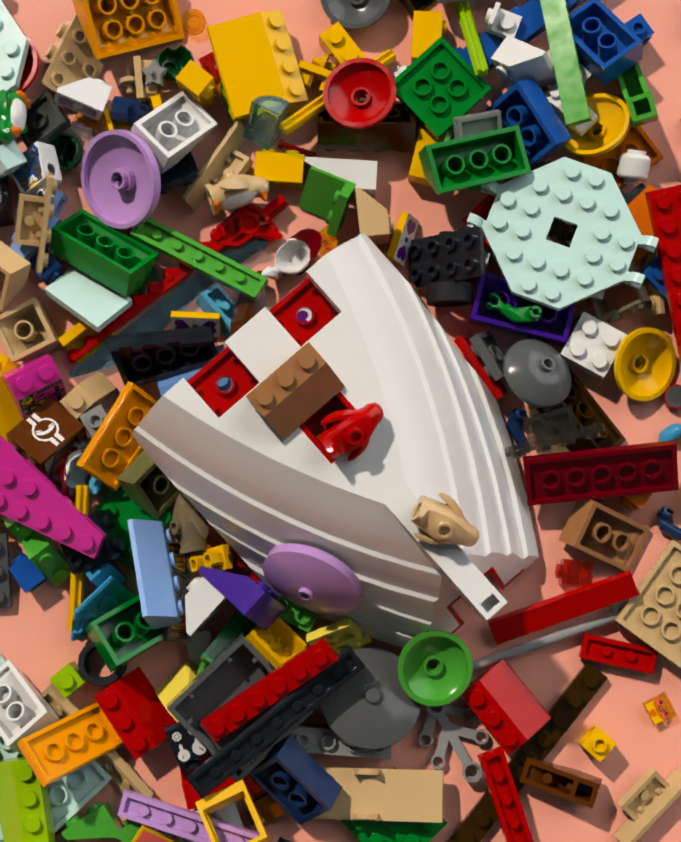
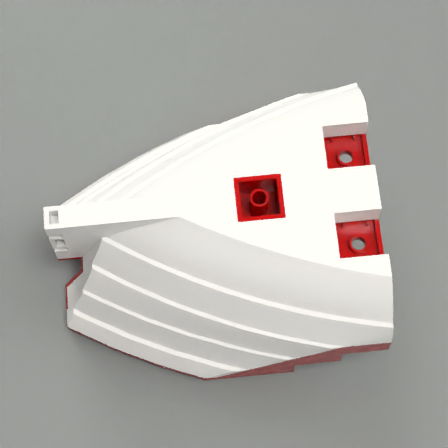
[132,233,539,648]

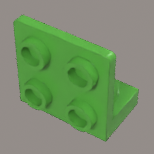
[299,166,356,237]

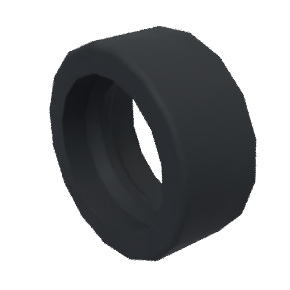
[426,281,473,307]
[78,641,127,687]

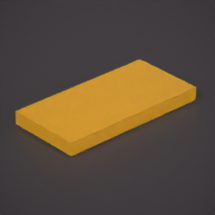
[76,381,157,491]
[17,702,124,788]

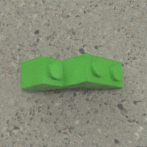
[616,62,658,128]
[1,514,71,587]
[61,801,155,842]

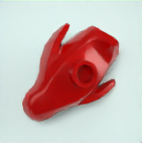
[317,402,384,462]

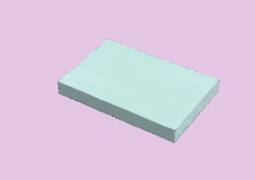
[44,266,133,332]

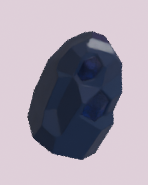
[111,96,153,127]

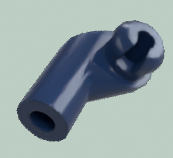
[506,408,527,445]
[656,506,681,541]

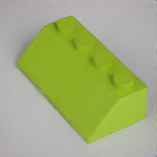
[0,757,56,842]

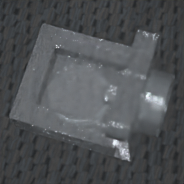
[64,121,97,153]

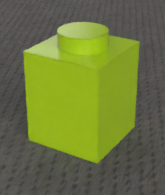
[50,661,87,698]

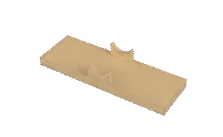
[291,767,444,823]

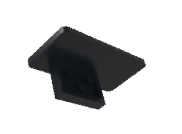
[409,227,484,288]

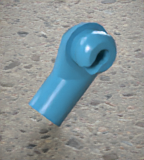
[658,423,681,442]

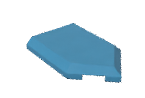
[70,575,136,641]

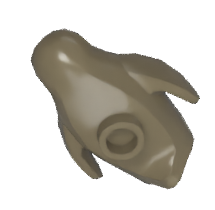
[169,492,211,555]

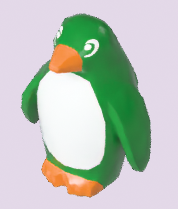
[0,89,31,144]

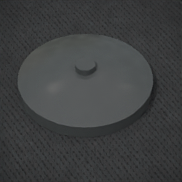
[320,647,421,750]

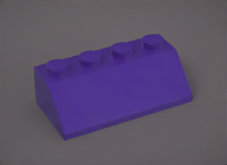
[468,271,576,347]

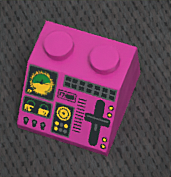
[1,353,67,419]

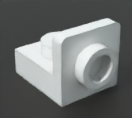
[484,2,522,39]

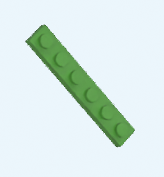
[130,218,268,302]

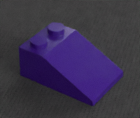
[198,566,286,630]

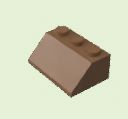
[246,342,345,441]

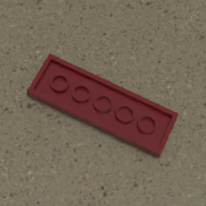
[523,440,679,506]

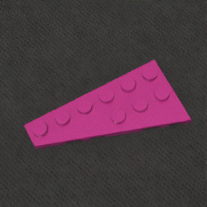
[0,436,107,559]

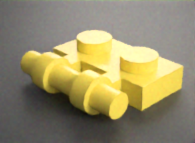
[306,617,371,654]

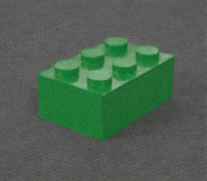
[85,595,164,672]

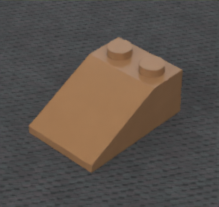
[559,499,650,572]

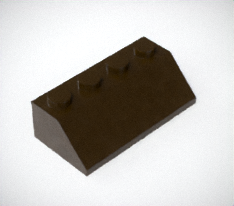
[318,101,416,152]
[531,365,626,451]

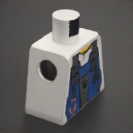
[11,141,62,204]

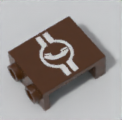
[6,397,87,475]

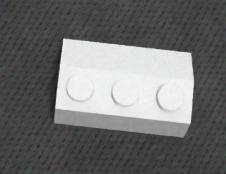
[185,576,228,636]

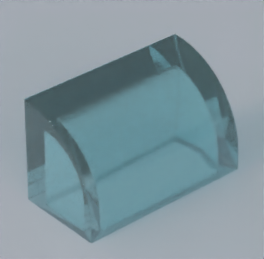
[243,96,289,151]

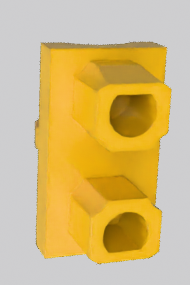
[298,53,336,94]
[189,544,234,577]

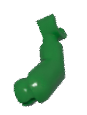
[486,293,542,323]

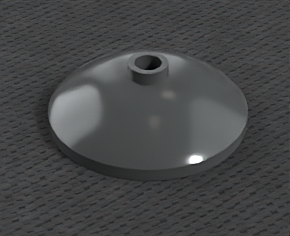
[321,0,391,30]
[503,339,571,408]

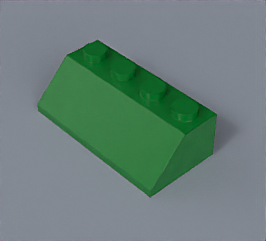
[418,125,531,195]
[48,209,159,297]

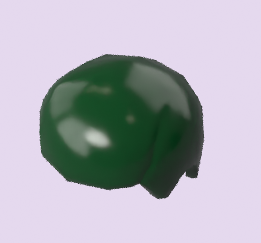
[156,45,194,82]
[49,132,84,172]

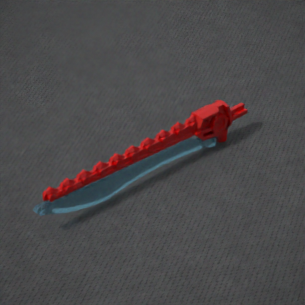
[67,194,289,377]

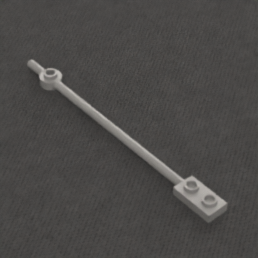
[472,599,629,672]

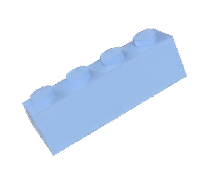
[127,519,185,630]

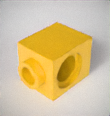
[577,723,617,762]

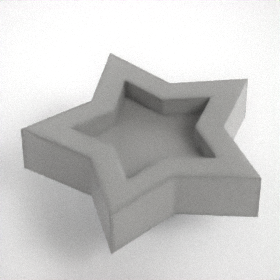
[141,58,169,86]

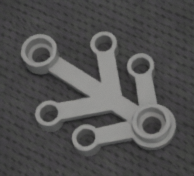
[418,704,489,783]

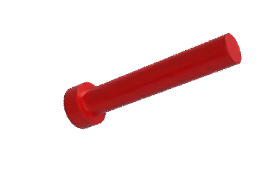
[277,139,316,157]

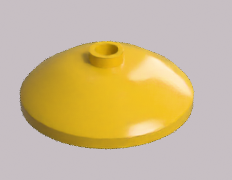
[564,93,631,157]
[614,327,676,401]

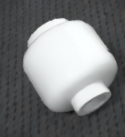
[617,149,651,186]

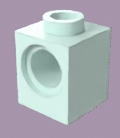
[0,141,27,178]

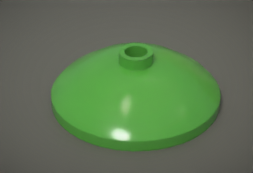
[397,630,473,706]

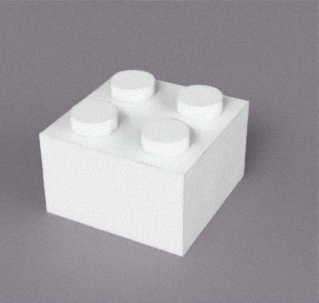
[559,311,627,381]

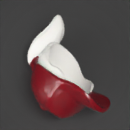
[261,228,322,281]
[51,440,90,503]

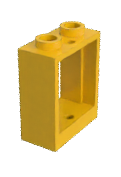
[195,780,271,842]

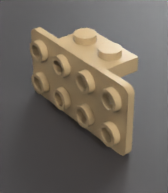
[42,13,108,93]

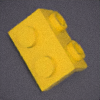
[246,617,307,668]

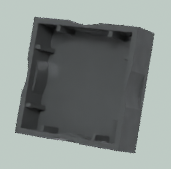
[167,633,314,782]

